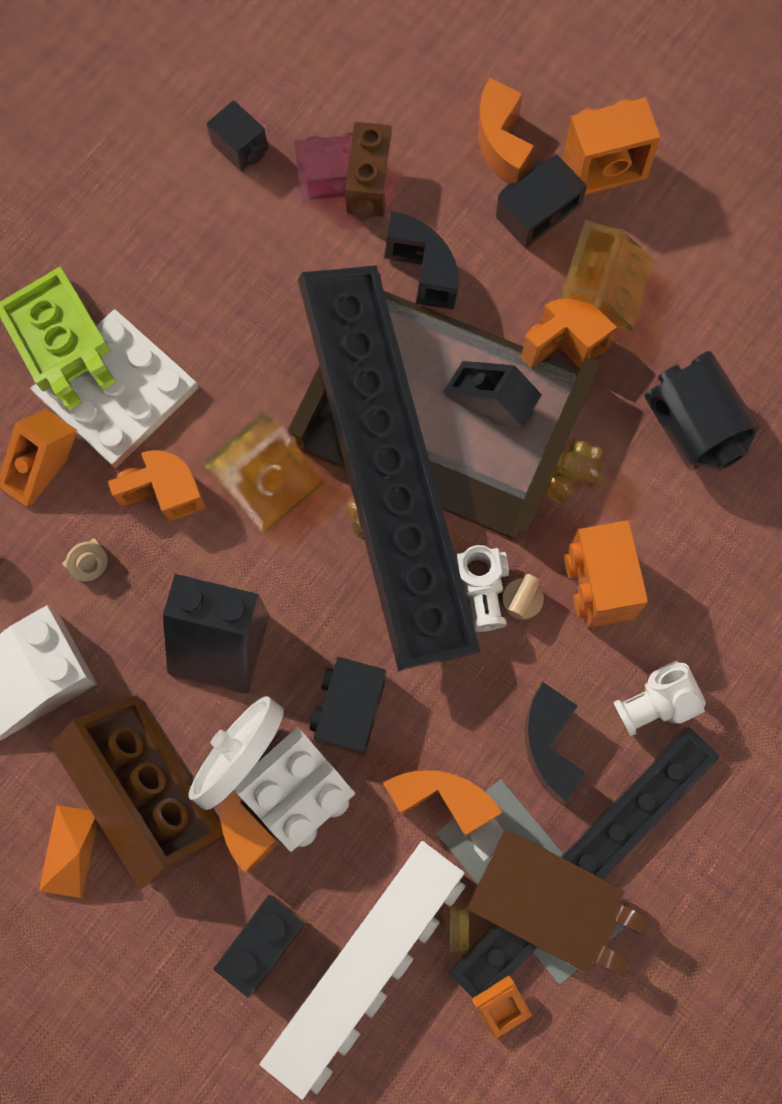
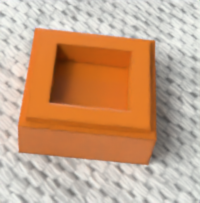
[472,976,533,1039]

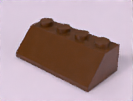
[50,695,224,890]

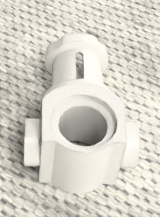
[456,545,509,632]
[613,660,706,736]

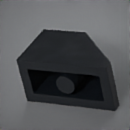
[443,361,542,427]

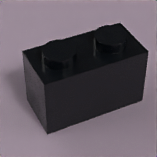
[496,154,587,248]
[309,656,387,756]
[213,895,308,998]

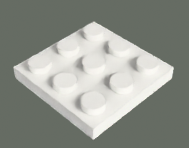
[30,309,199,469]

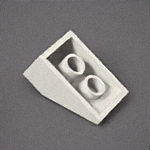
[0,605,98,741]

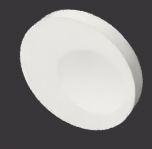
[189,696,284,810]

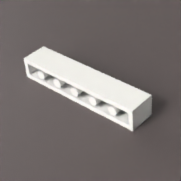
[259,841,465,1100]

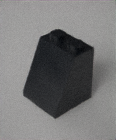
[163,574,270,694]

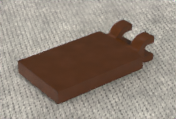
[466,829,650,977]

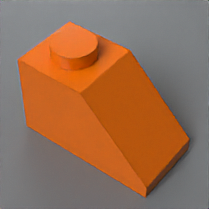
[0,408,77,507]

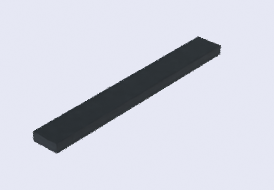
[449,727,720,998]

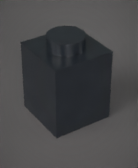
[206,100,268,172]

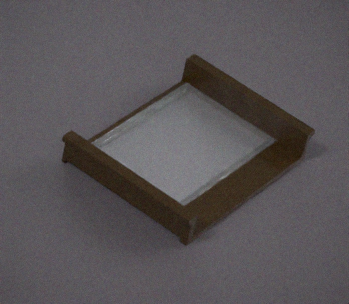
[287,273,601,541]

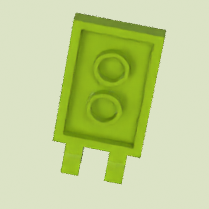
[0,266,116,411]

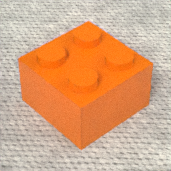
[562,97,661,195]
[564,520,648,629]

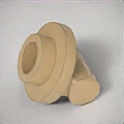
[62,538,108,581]
[502,574,544,620]

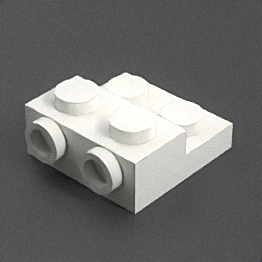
[234,727,355,852]

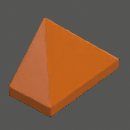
[39,805,98,898]

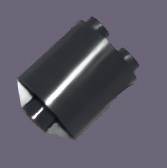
[644,351,760,471]

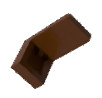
[345,122,392,218]

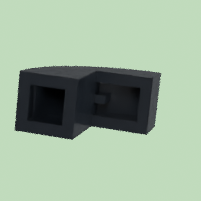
[384,211,459,310]
[525,681,586,805]

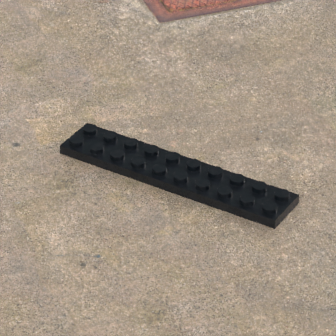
[297,265,481,672]

